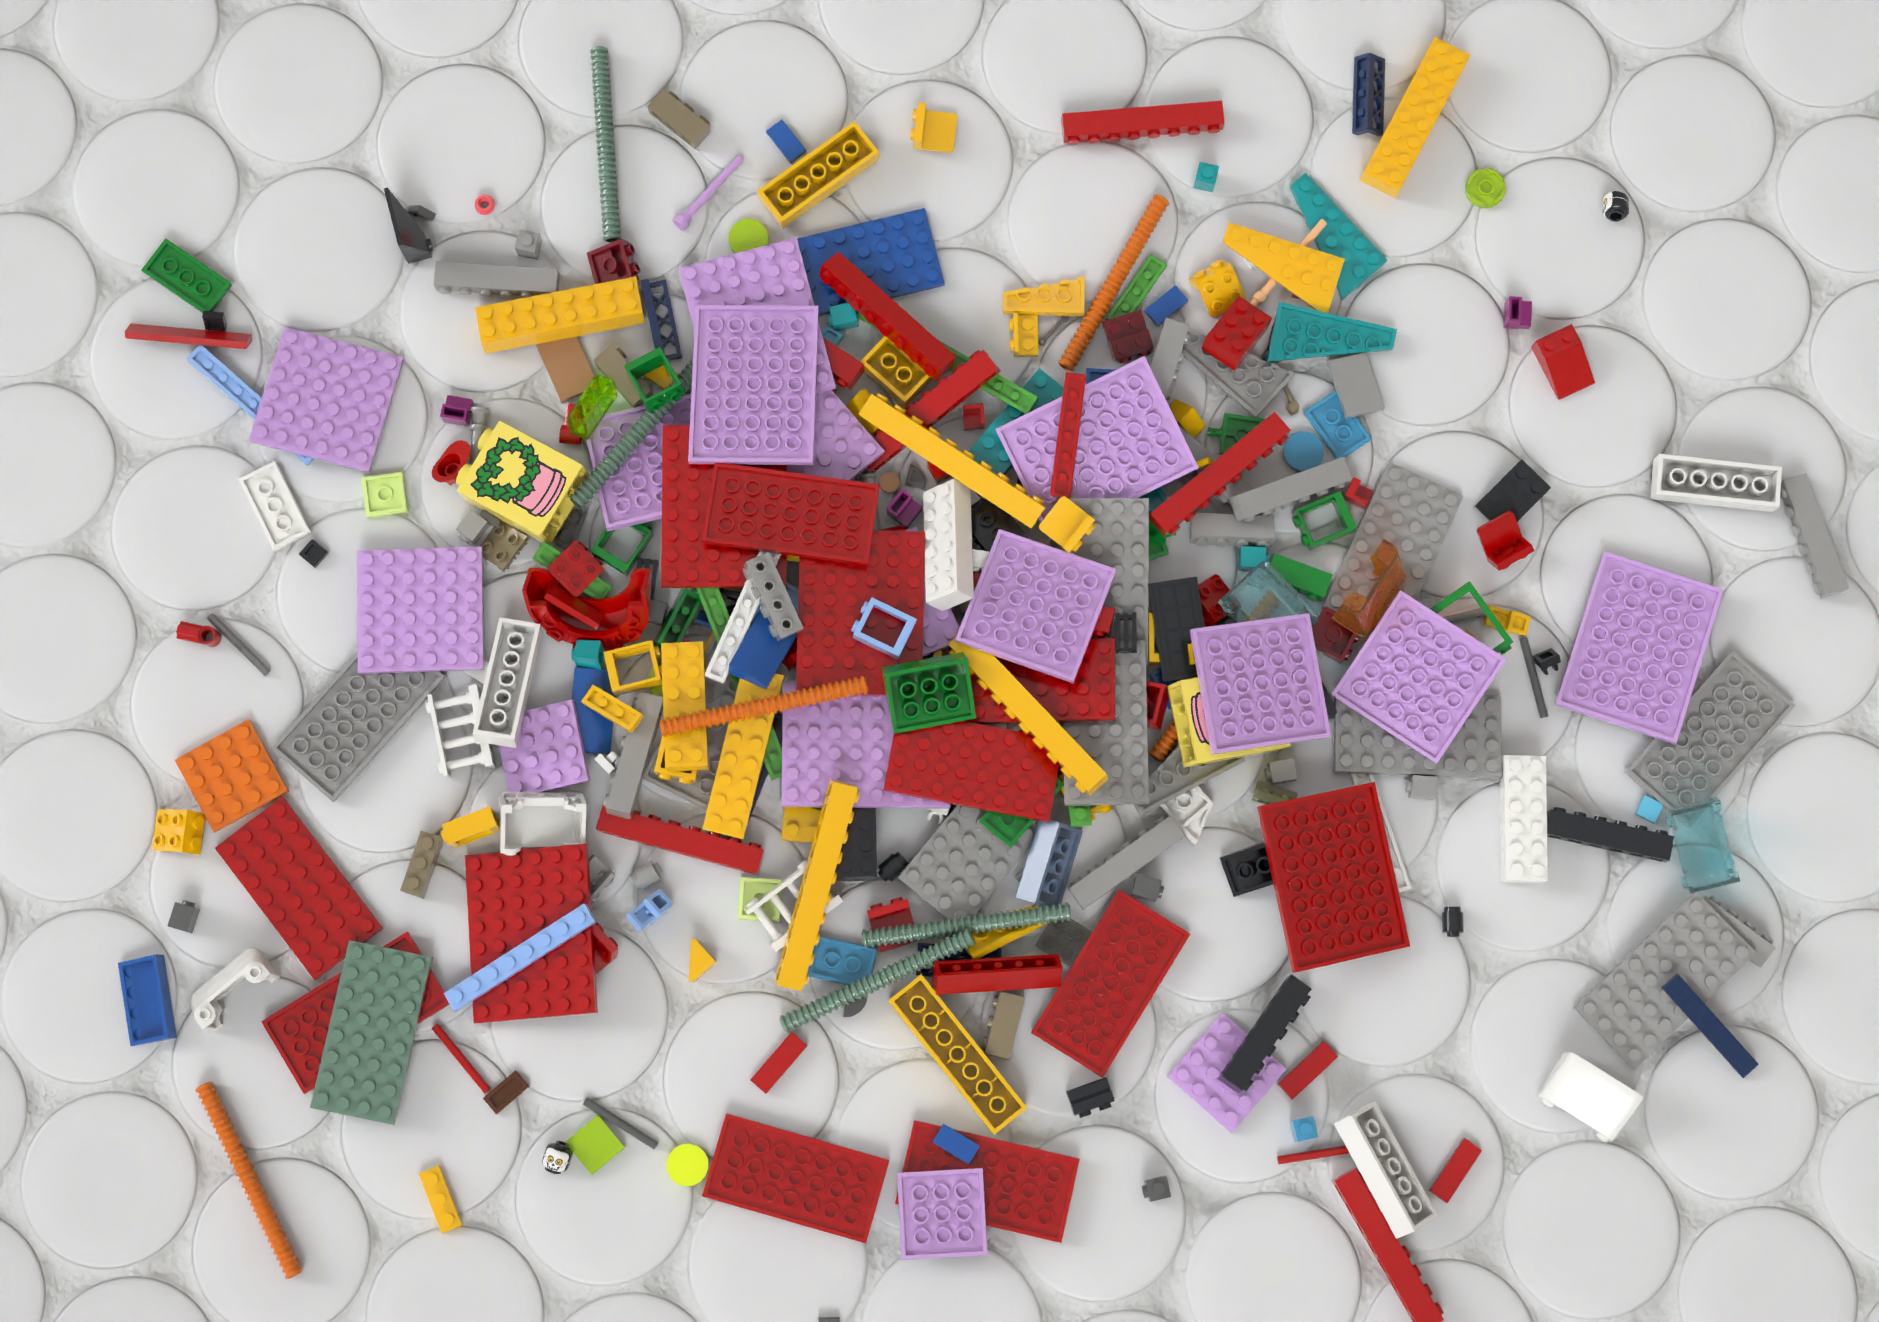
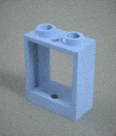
[851,597,917,660]

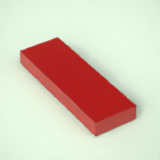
[544,582,602,629]
[750,1032,808,1094]
[1277,1041,1338,1100]
[1429,1138,1482,1203]

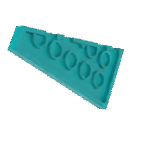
[1290,173,1387,300]
[1266,302,1397,362]

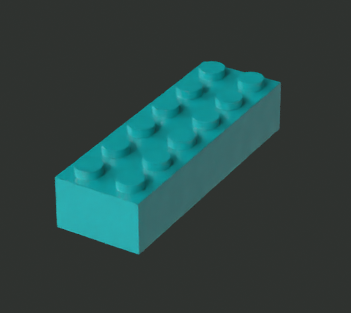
[969,368,1064,475]

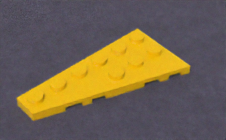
[1222,222,1345,313]

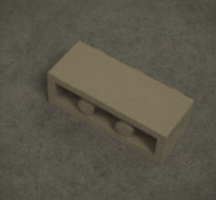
[648,89,711,149]
[593,345,653,408]
[400,831,444,899]
[982,991,1025,1060]

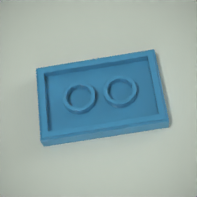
[1303,390,1372,459]
[808,936,878,986]

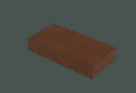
[483,1070,530,1115]

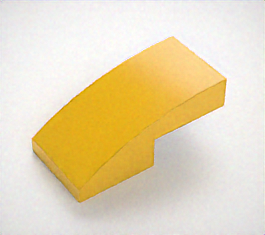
[1483,605,1531,636]

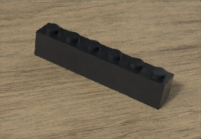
[1547,807,1674,863]
[1217,974,1312,1094]

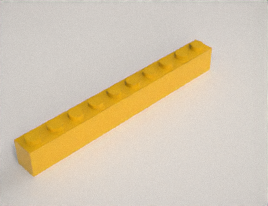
[858,392,1046,528]
[948,637,1109,796]
[774,778,859,991]

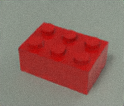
[1201,296,1272,371]

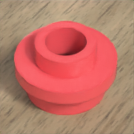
[474,195,495,215]

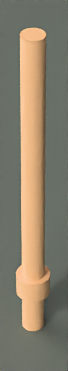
[1250,219,1327,307]

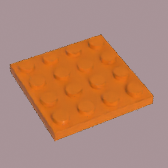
[175,719,289,833]

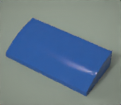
[728,610,797,689]
[572,667,616,754]
[118,954,177,1046]

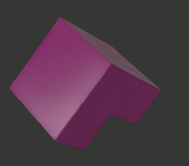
[1503,296,1532,329]
[440,395,474,427]
[887,489,923,529]

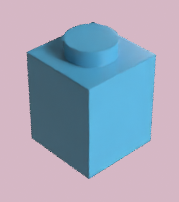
[1290,1116,1318,1142]

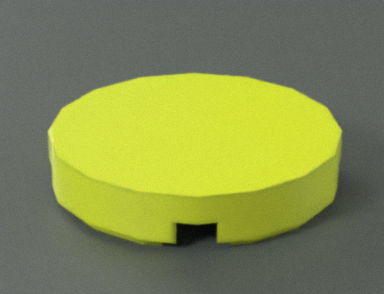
[666,1144,709,1186]

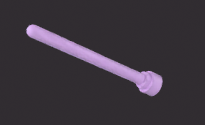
[672,155,744,231]

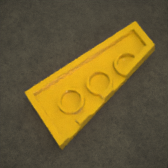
[1003,276,1085,316]
[781,807,821,843]

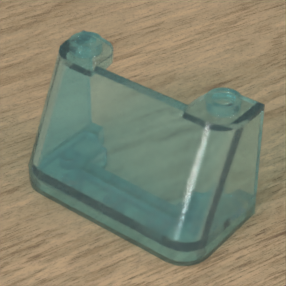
[1218,561,1319,628]
[1665,797,1740,893]

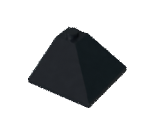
[384,187,434,264]

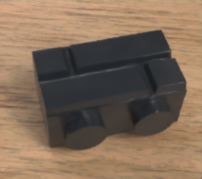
[1066,1077,1115,1118]

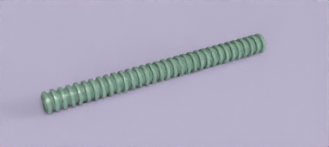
[590,46,621,242]
[569,360,693,509]
[862,902,1071,948]
[780,928,975,1033]

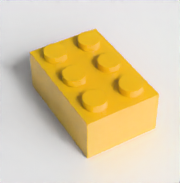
[860,336,933,408]

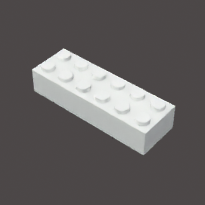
[1650,454,1782,512]
[923,479,974,611]
[473,617,543,748]
[1500,755,1548,883]
[1334,1101,1437,1239]

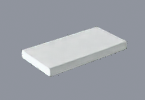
[238,461,312,552]

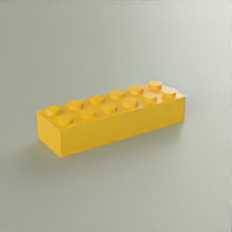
[757,121,879,229]
[661,641,709,772]

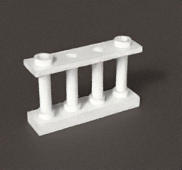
[425,684,496,778]
[744,859,843,952]

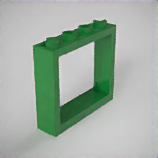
[1430,581,1513,655]

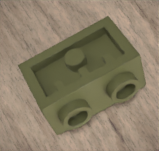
[1252,781,1298,805]

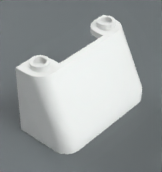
[499,791,586,856]
[191,948,281,1032]
[1538,1052,1643,1143]

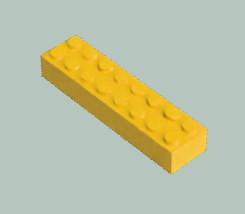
[1360,37,1471,198]
[475,276,646,354]
[702,674,785,839]
[888,974,1027,1135]

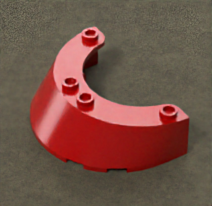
[522,568,652,651]

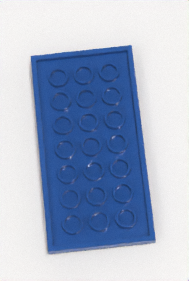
[797,208,945,316]

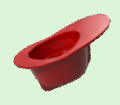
[432,440,471,485]

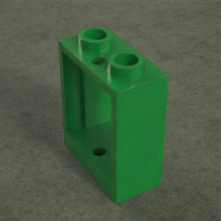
[623,347,685,413]
[1292,491,1357,551]
[591,523,654,576]

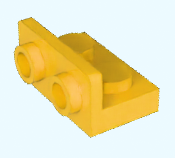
[1009,313,1038,357]

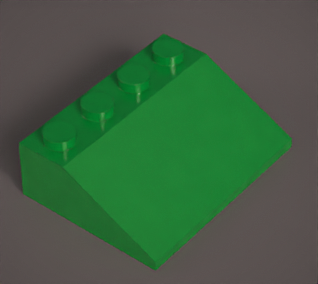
[881,652,976,734]

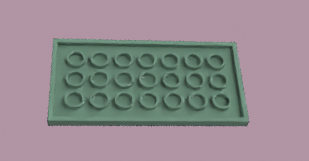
[310,940,433,1125]

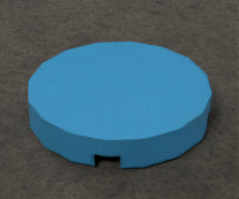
[1283,432,1324,472]

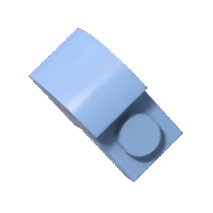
[626,889,673,932]

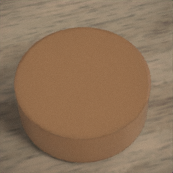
[879,472,900,494]

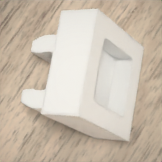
[595,751,617,776]
[928,809,950,824]

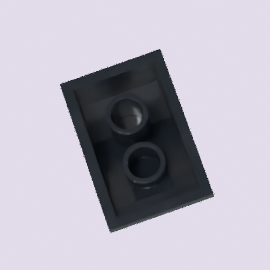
[1475,459,1551,522]
[1220,841,1273,897]

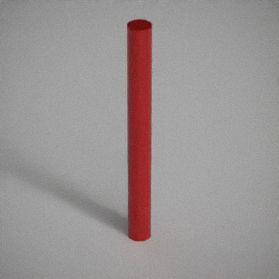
[432,1024,491,1094]
[1277,1145,1349,1164]

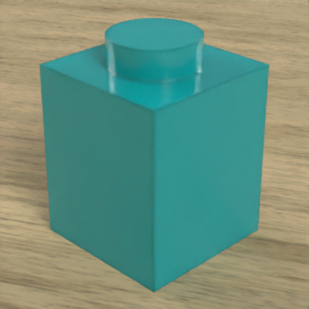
[1193,162,1219,193]
[827,303,859,331]
[1239,546,1269,571]
[571,640,605,670]

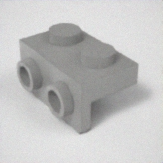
[589,855,615,903]

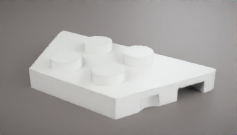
[1160,786,1213,845]

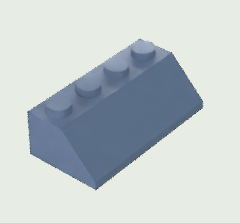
[1016,820,1083,907]

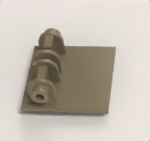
[480,520,528,572]

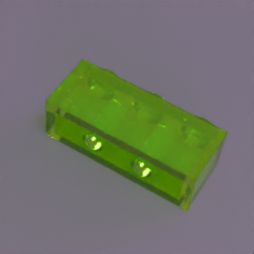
[567,374,617,440]

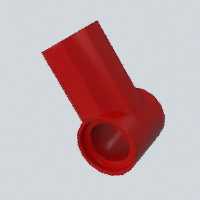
[559,403,585,446]
[176,621,221,647]

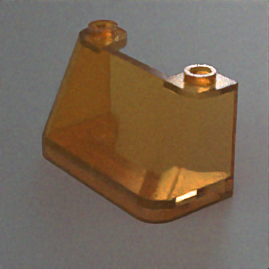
[1331,539,1406,637]

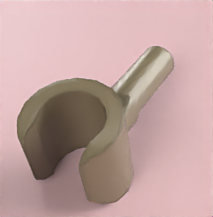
[1283,386,1299,416]

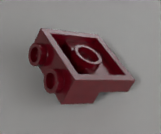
[587,239,641,284]
[1102,310,1154,363]
[1312,606,1362,664]

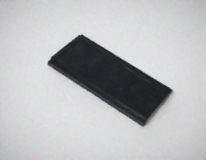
[1148,577,1205,682]

